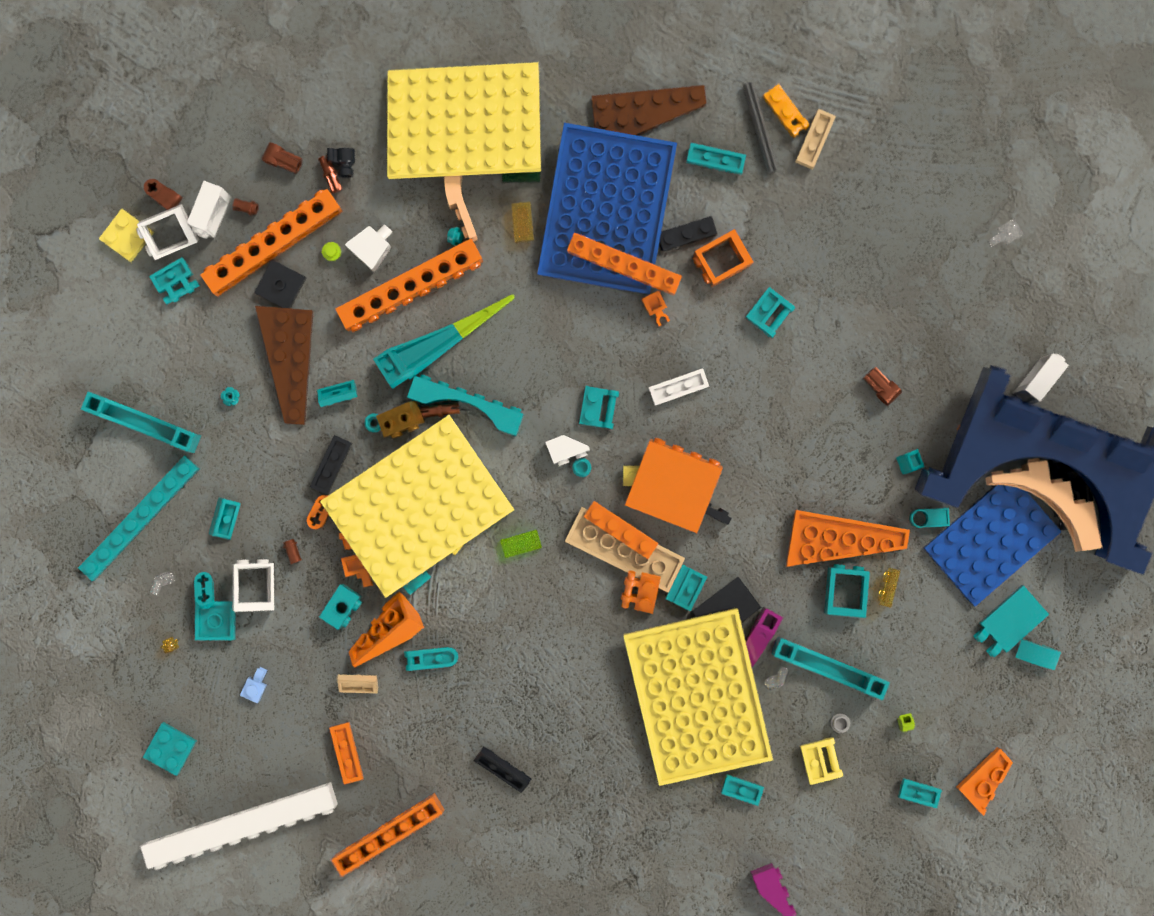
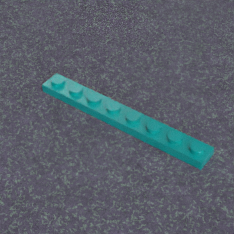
[78,455,200,581]

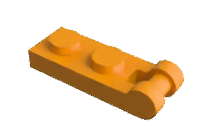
[763,84,810,138]

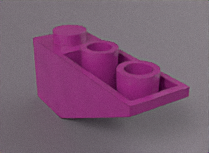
[745,607,783,667]
[750,863,797,916]

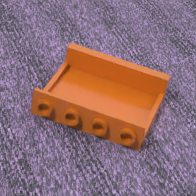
[625,437,723,533]

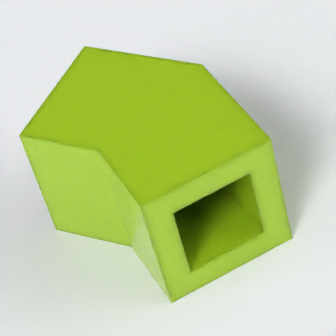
[897,713,915,732]

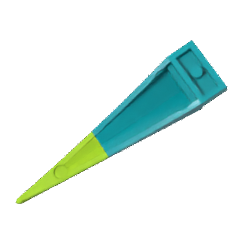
[373,295,515,389]

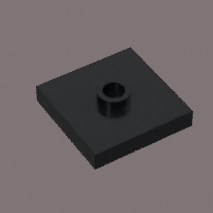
[254,260,306,308]

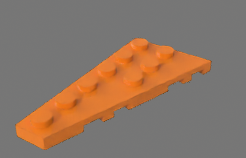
[786,510,910,567]

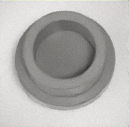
[830,713,850,733]

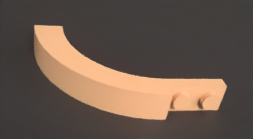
[444,175,478,241]

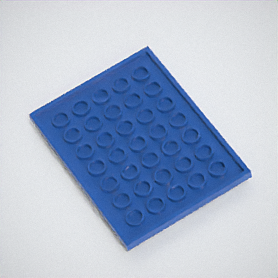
[537,123,677,295]

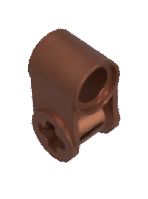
[144,179,183,210]

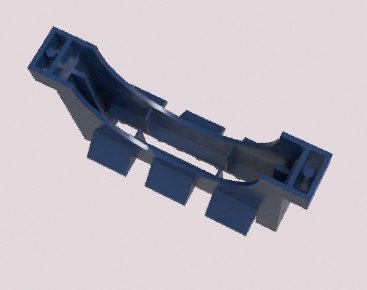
[914,365,1154,575]

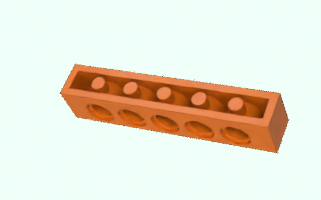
[567,232,682,296]
[332,793,445,877]

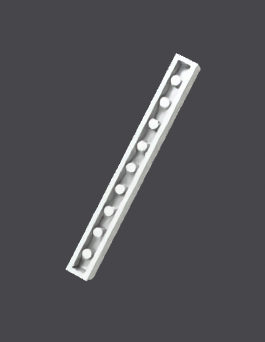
[141,782,338,870]

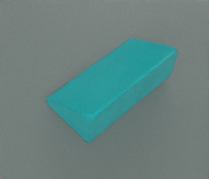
[209,497,241,540]

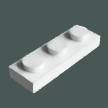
[649,368,709,406]

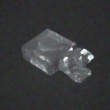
[988,218,1024,247]

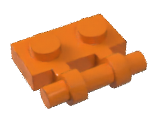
[621,570,661,614]

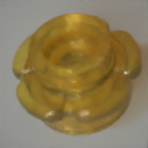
[160,637,179,653]

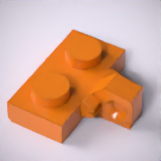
[341,555,373,587]

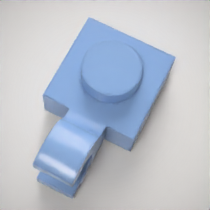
[240,667,267,703]

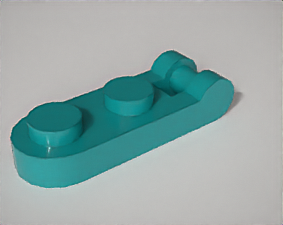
[404,647,459,671]

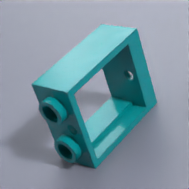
[824,564,870,618]

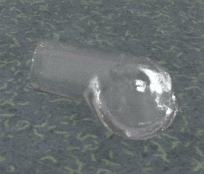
[149,572,174,596]
[764,666,789,690]

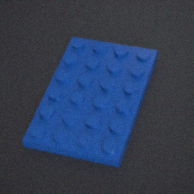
[923,485,1061,607]

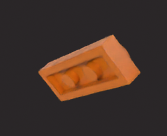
[330,722,364,784]

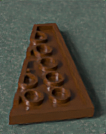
[592,85,706,136]
[255,306,314,425]

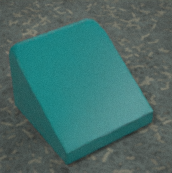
[896,449,925,475]

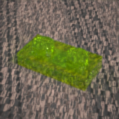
[500,530,542,558]

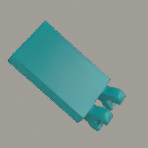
[973,585,1049,657]

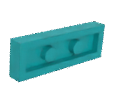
[686,143,746,175]

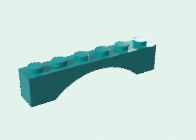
[407,374,524,437]
[81,392,202,453]
[771,637,890,700]

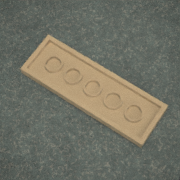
[565,507,685,593]

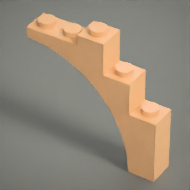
[985,458,1102,552]

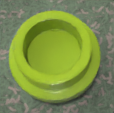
[322,242,341,261]

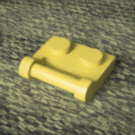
[800,737,843,785]

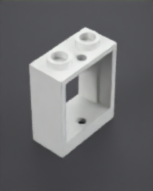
[187,181,231,239]
[136,204,199,260]
[1013,353,1069,404]
[232,559,274,612]

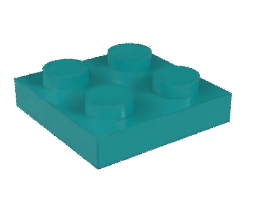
[195,601,236,641]
[143,722,197,776]

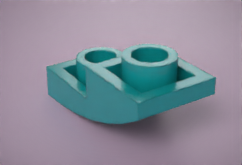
[1015,639,1061,670]

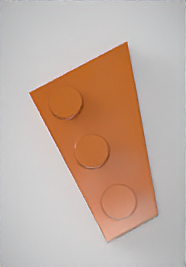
[956,747,1013,816]

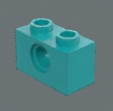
[319,584,362,630]

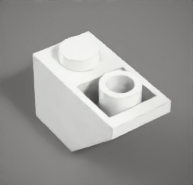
[546,435,590,466]

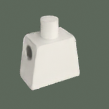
[345,225,392,272]

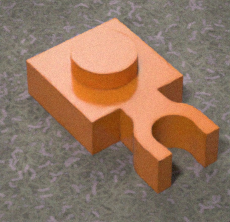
[641,290,670,326]

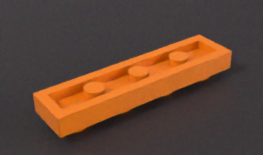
[584,501,659,559]

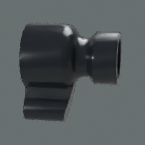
[327,148,355,178]

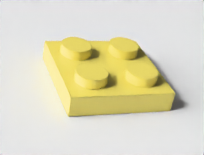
[99,209,154,262]

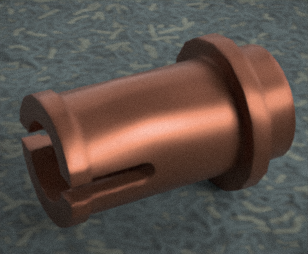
[233,198,259,216]
[283,539,302,564]

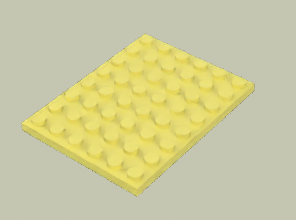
[387,62,541,179]
[320,415,514,598]
[624,608,773,786]

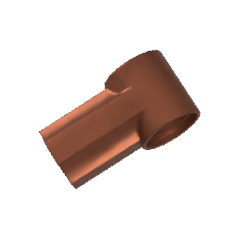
[261,142,303,174]
[863,367,902,406]

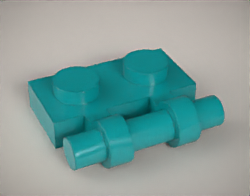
[149,257,200,305]

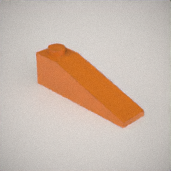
[349,592,424,667]

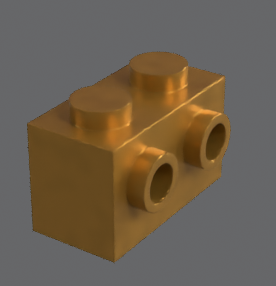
[376,401,425,439]

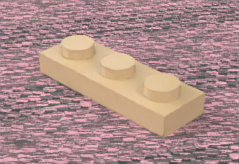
[795,109,836,170]

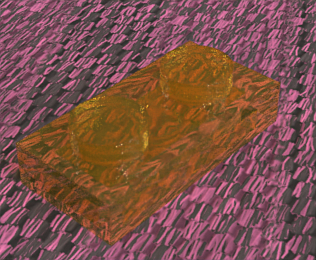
[511,202,534,243]
[878,568,901,608]

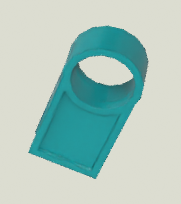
[909,508,950,528]

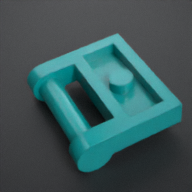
[745,287,795,338]
[579,386,619,429]

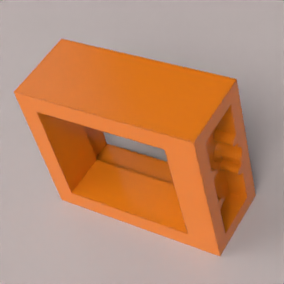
[692,229,753,287]

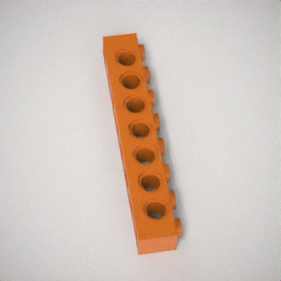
[200,189,343,297]
[335,238,483,332]

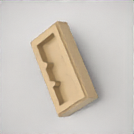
[337,675,378,693]

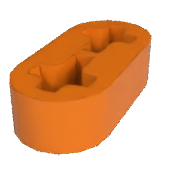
[307,495,329,529]

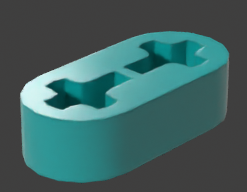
[194,572,215,609]

